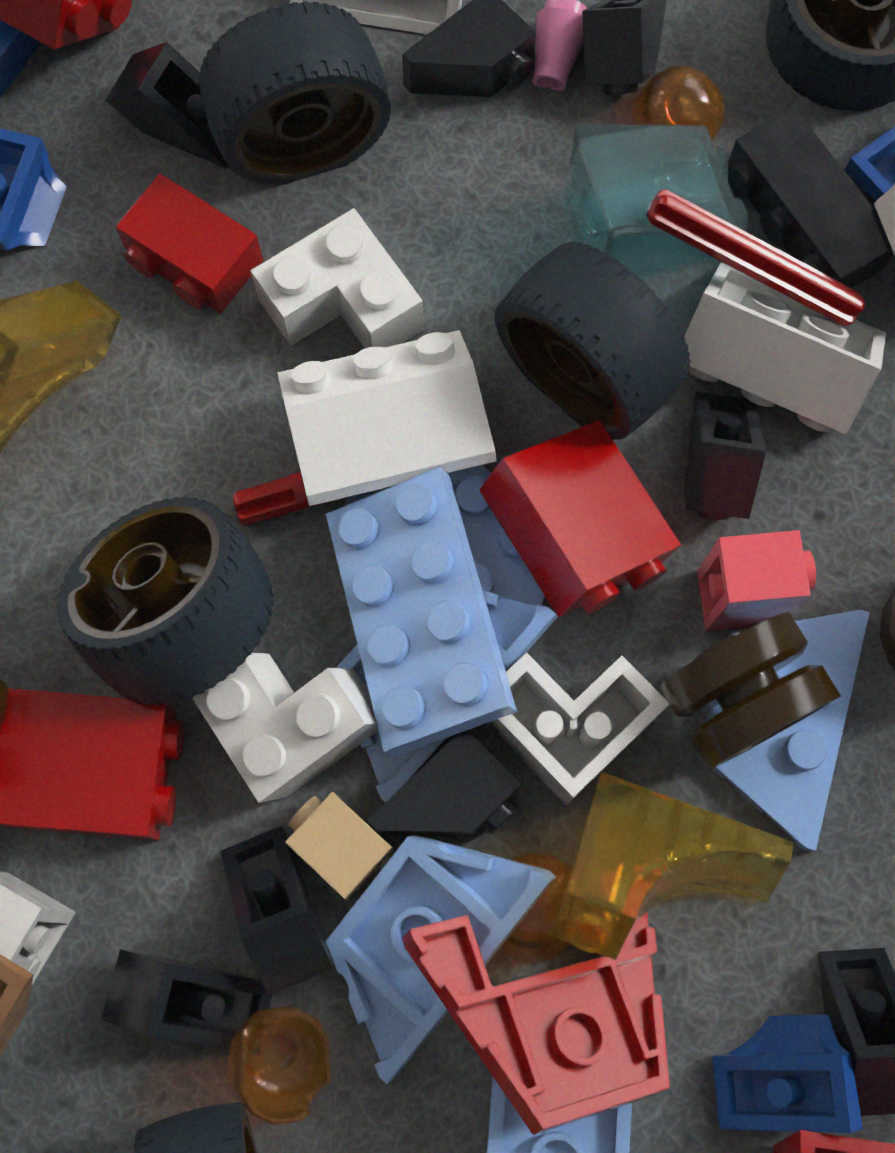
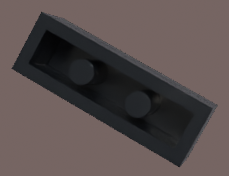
[726,106,894,288]

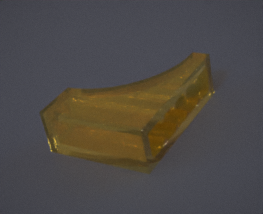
[0,280,122,454]
[548,772,793,960]

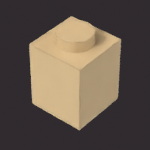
[285,791,394,901]

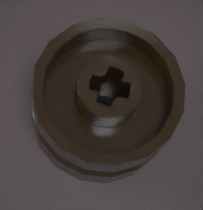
[659,611,841,771]

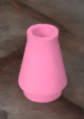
[532,0,587,91]

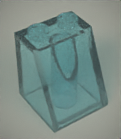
[565,124,748,280]

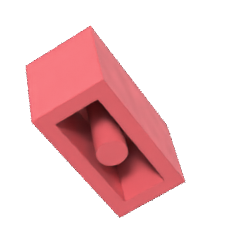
[697,530,816,631]

